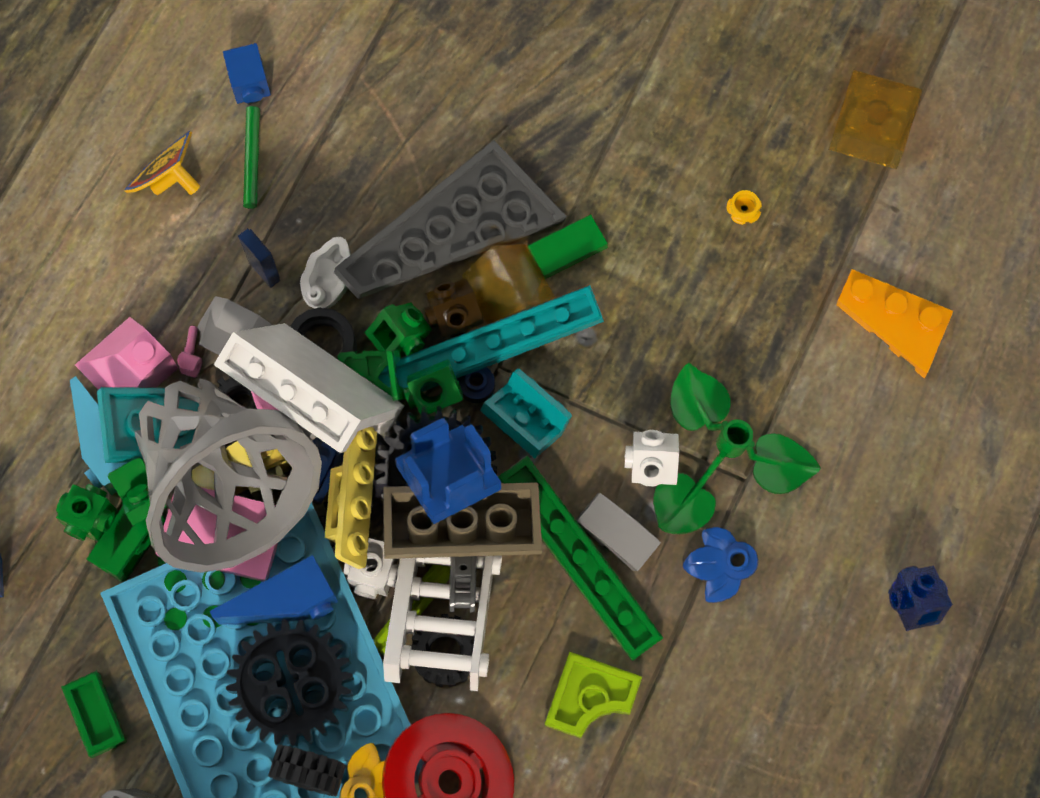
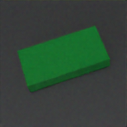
[528,214,608,280]
[61,670,127,758]

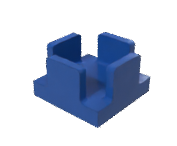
[395,418,501,524]

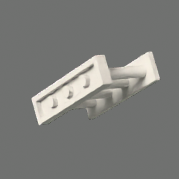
[383,555,502,691]

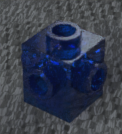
[888,565,953,631]

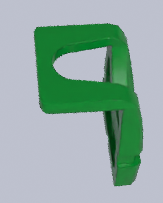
[337,350,405,401]

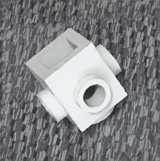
[625,430,679,486]
[344,538,399,599]

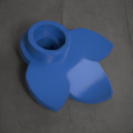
[683,527,759,603]

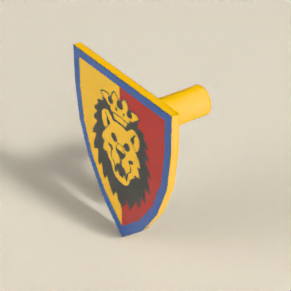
[124,131,200,195]

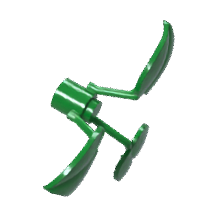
[653,363,821,535]

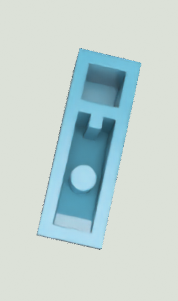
[70,376,126,495]

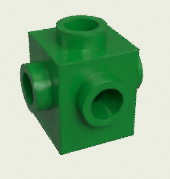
[365,302,433,356]
[56,484,116,541]

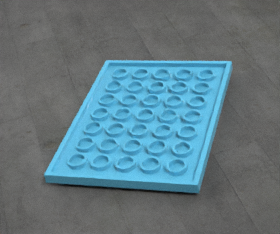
[101,502,425,798]

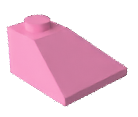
[75,317,178,390]

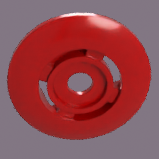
[382,713,514,798]

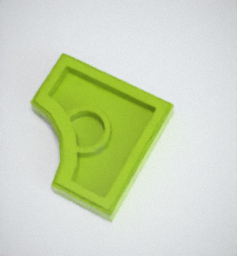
[545,652,642,739]

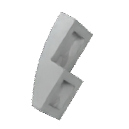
[576,493,661,571]

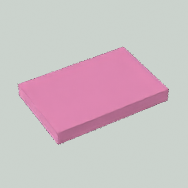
[155,487,278,582]

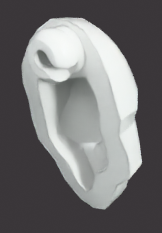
[300,237,351,309]

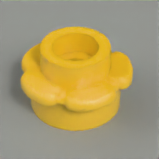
[726,190,762,225]

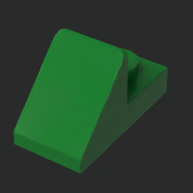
[108,457,167,525]

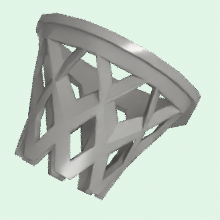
[134,379,322,573]

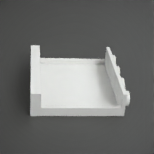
[214,323,404,453]

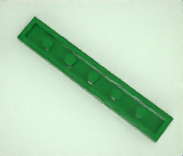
[498,456,663,661]

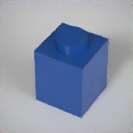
[223,43,271,104]

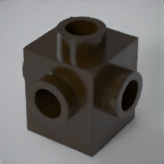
[424,278,484,338]

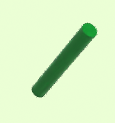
[243,106,260,209]

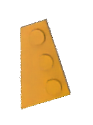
[836,269,953,379]

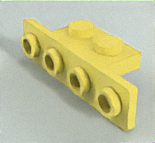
[324,427,377,569]

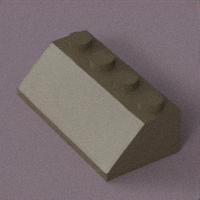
[383,483,542,559]

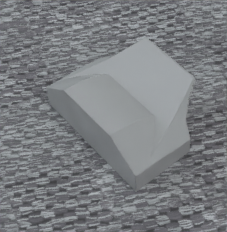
[197,296,272,355]

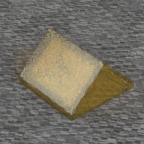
[462,244,556,324]

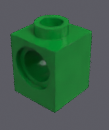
[403,359,463,415]

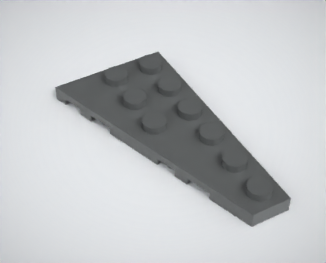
[334,140,567,299]

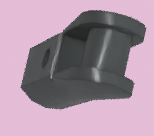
[449,556,477,612]

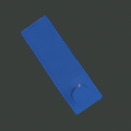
[210,555,338,625]

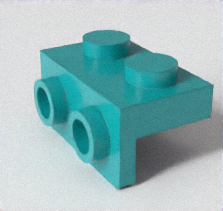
[480,368,572,459]

